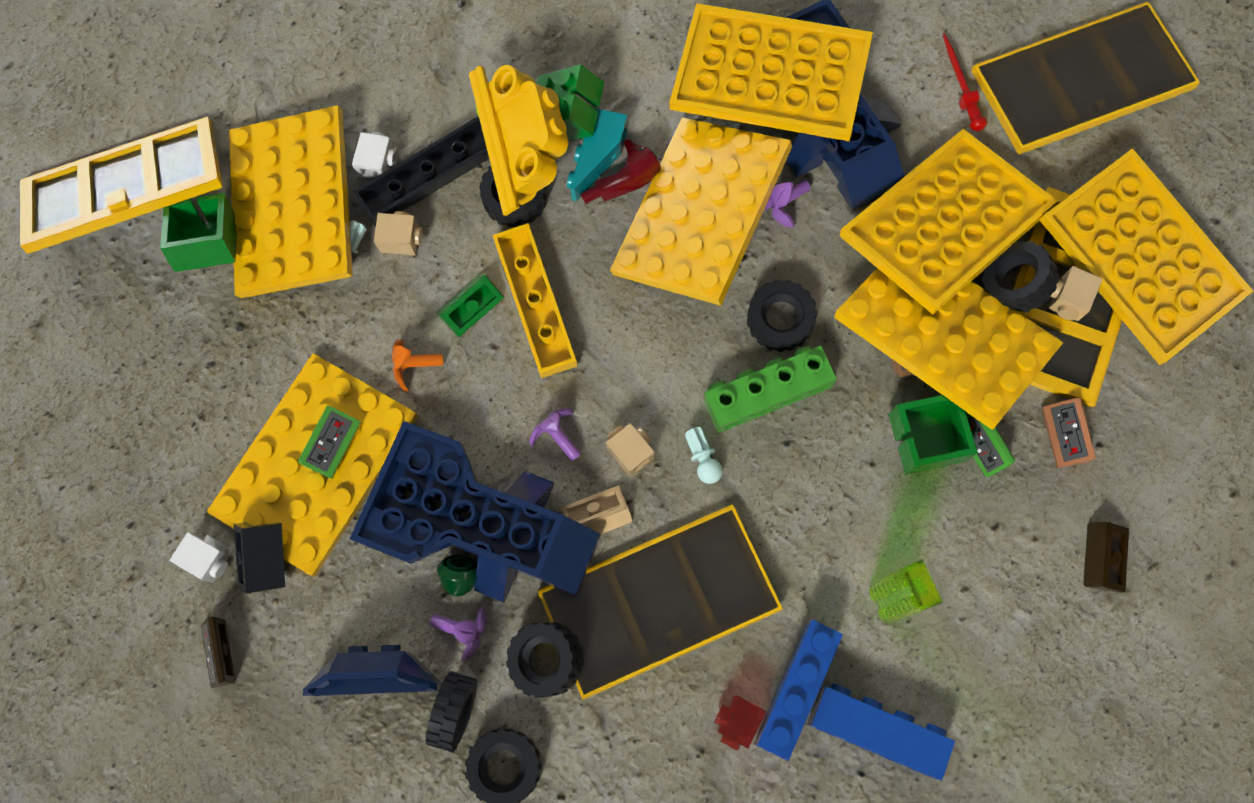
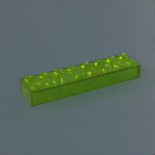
[869,559,943,624]

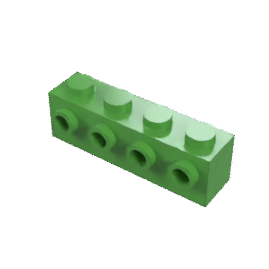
[703,346,837,434]

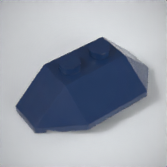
[303,645,442,696]

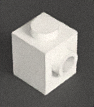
[352,132,398,180]
[169,532,231,583]

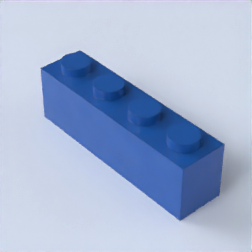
[754,619,843,761]
[808,683,955,781]

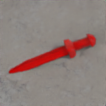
[943,33,987,131]

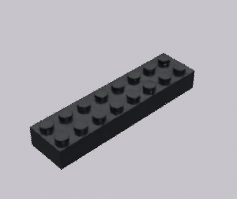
[353,116,489,227]

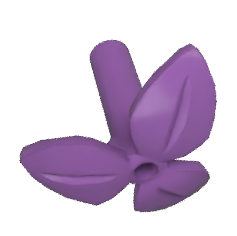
[765,180,811,228]
[529,408,581,461]
[430,607,486,662]

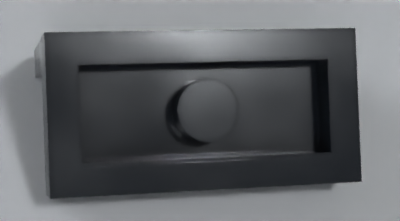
[233,522,285,593]

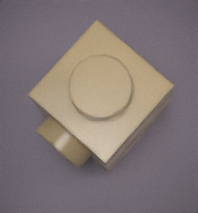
[374,211,423,255]
[1049,266,1102,321]
[605,423,655,478]

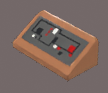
[1041,398,1096,468]

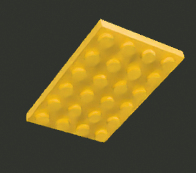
[669,3,873,142]
[229,105,353,298]
[610,117,792,306]
[839,129,1057,314]
[1039,148,1254,365]
[834,268,1063,430]
[206,353,419,577]

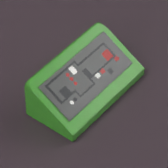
[298,405,361,479]
[966,414,1015,477]

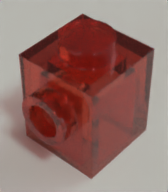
[714,695,766,751]

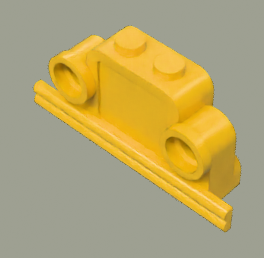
[469,65,568,216]

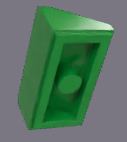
[436,273,505,337]

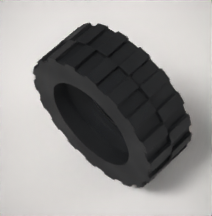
[479,165,548,228]
[982,241,1059,313]
[747,280,817,352]
[506,622,584,698]
[425,671,477,753]
[465,729,542,803]

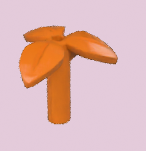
[392,339,443,391]

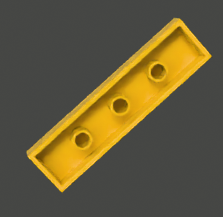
[492,223,578,378]

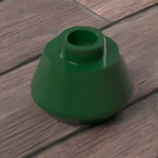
[436,555,477,596]

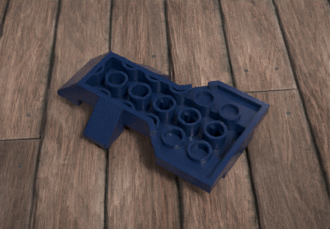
[786,0,905,211]
[349,421,601,603]

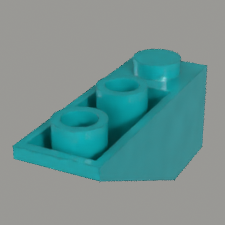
[567,108,628,201]

